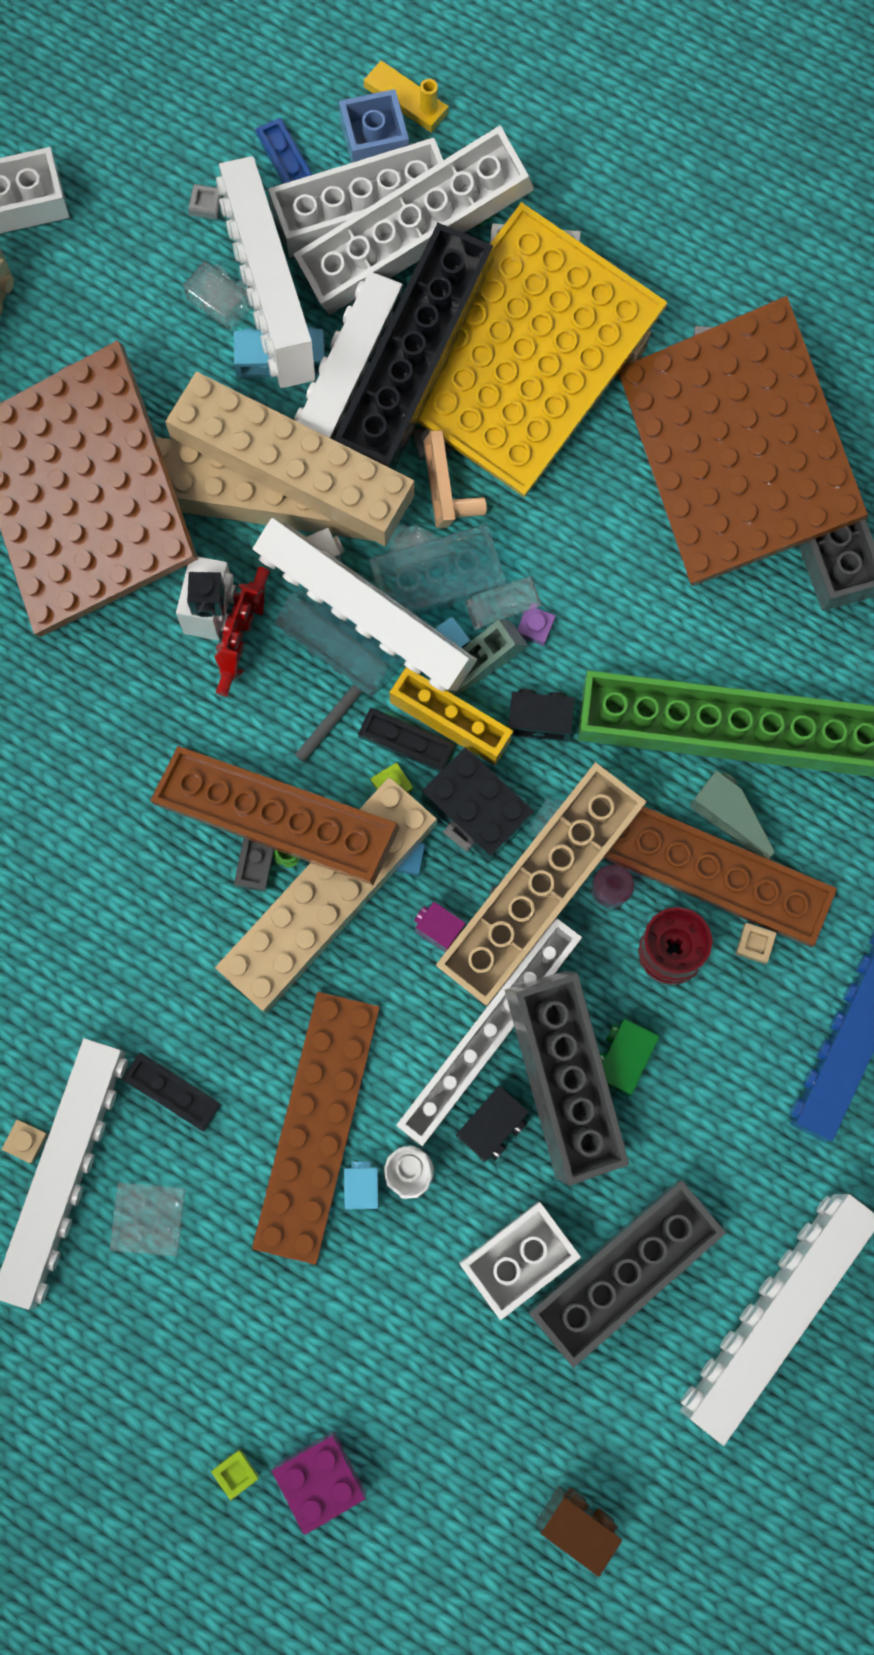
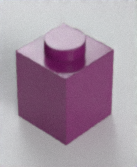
[414,901,465,952]

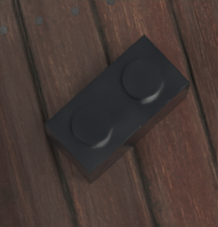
[508,689,574,742]
[455,1086,529,1163]

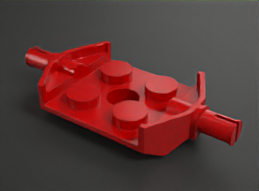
[214,567,270,697]

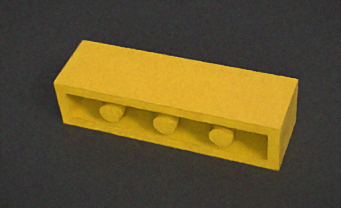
[389,667,513,766]

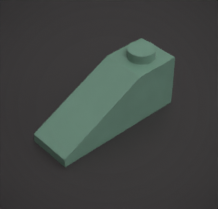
[446,619,529,696]
[689,770,775,859]

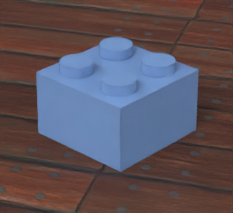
[339,89,409,163]

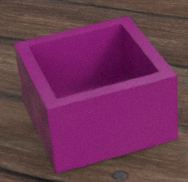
[271,1431,366,1535]

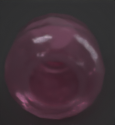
[591,864,634,909]

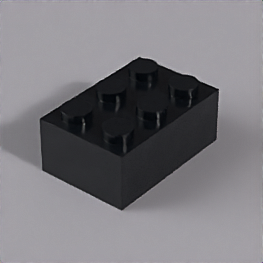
[421,747,534,863]

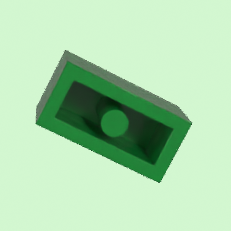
[599,1019,660,1097]

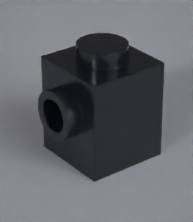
[187,572,225,617]

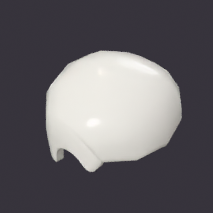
[384,1146,434,1199]

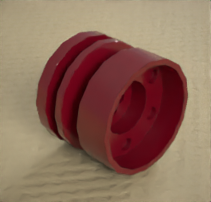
[638,907,713,985]

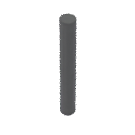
[295,684,362,762]

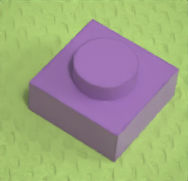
[517,605,555,646]

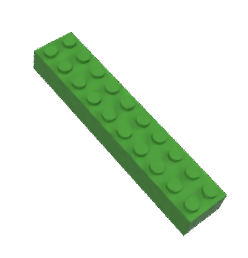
[577,670,874,777]

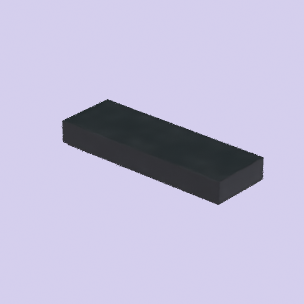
[358,707,455,773]
[122,1052,222,1132]

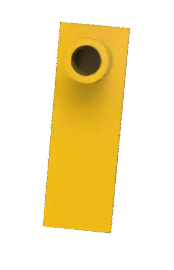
[364,61,449,133]

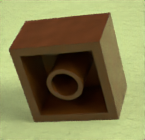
[536,1486,623,1577]

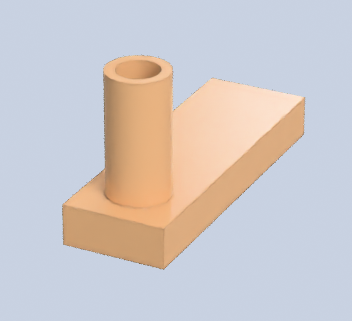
[423,431,487,529]

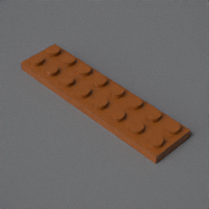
[150,746,400,885]
[603,807,837,948]
[252,992,380,1265]

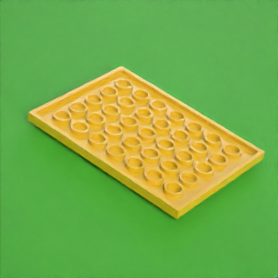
[418,202,668,498]

